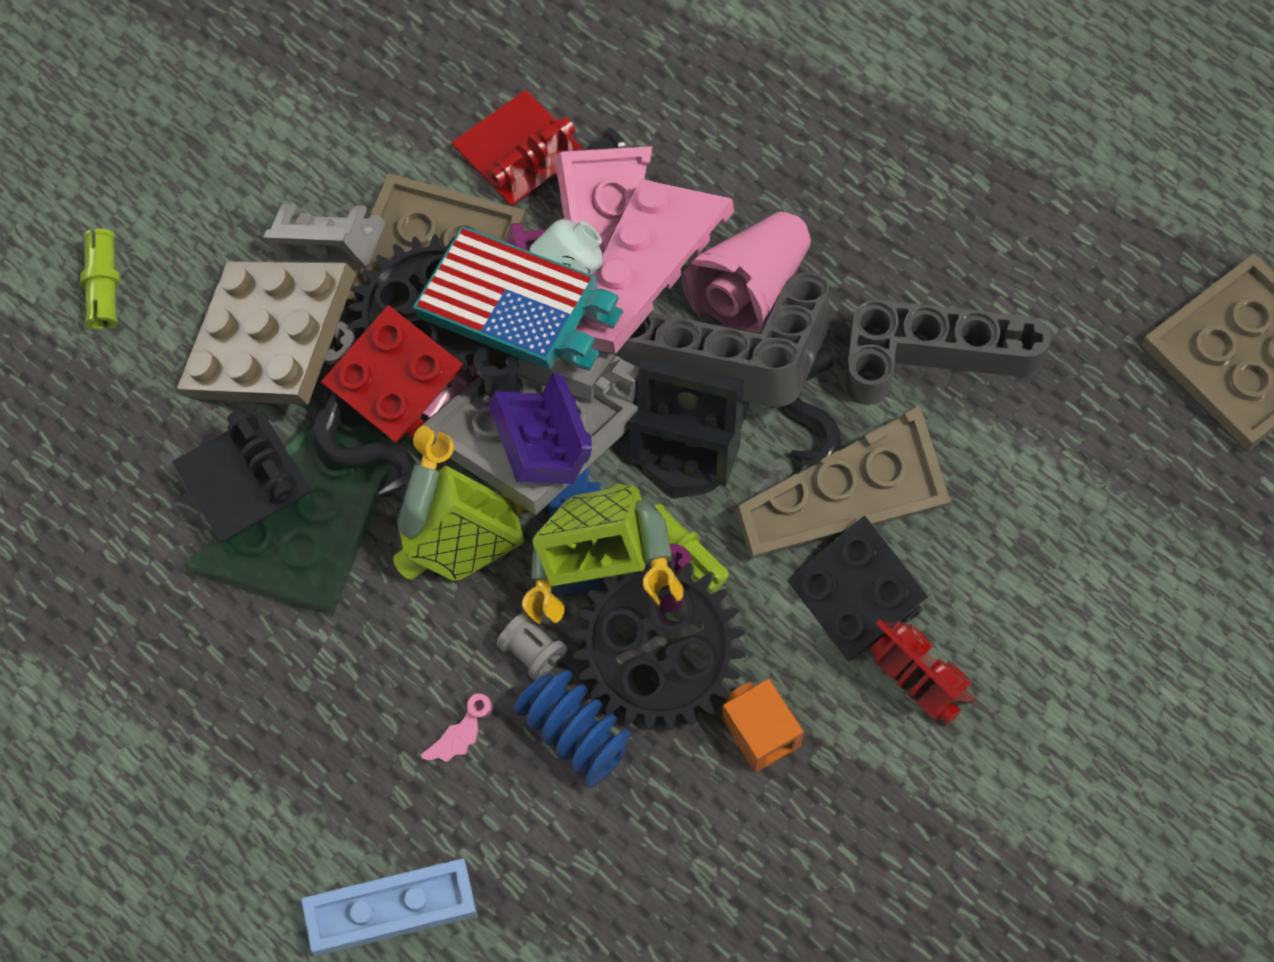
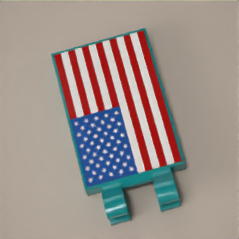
[413,226,623,371]

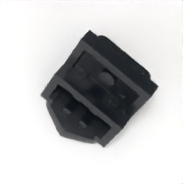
[629,357,750,499]

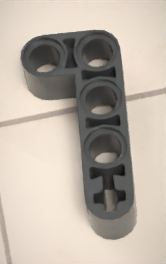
[846,300,1051,405]

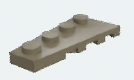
[736,405,951,559]

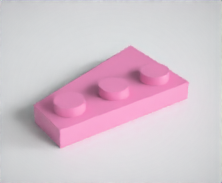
[555,146,652,254]

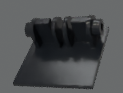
[172,408,312,544]
[787,515,929,662]

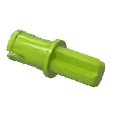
[655,504,729,592]

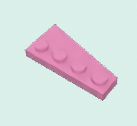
[575,179,734,354]

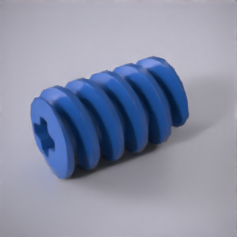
[514,670,632,788]

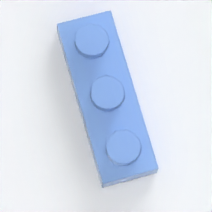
[301,858,478,957]

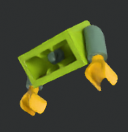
[394,425,529,581]
[522,484,684,624]

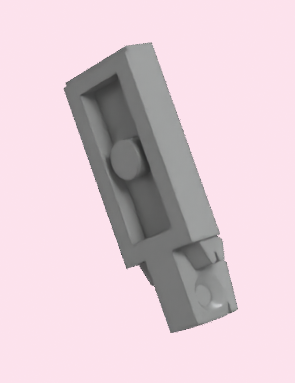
[517,349,639,404]

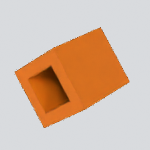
[722,679,804,773]

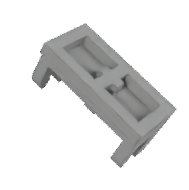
[263,203,386,268]

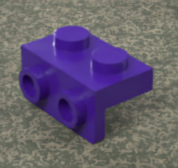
[488,374,592,484]

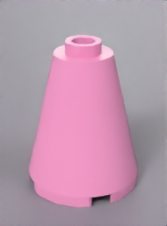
[681,212,811,334]

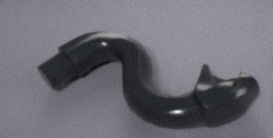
[782,348,842,476]
[311,393,417,513]

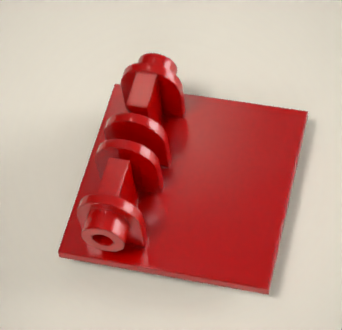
[452,90,584,207]
[321,305,464,443]
[870,619,976,726]

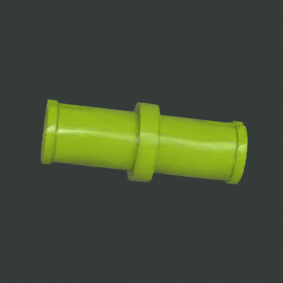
[80,228,120,330]

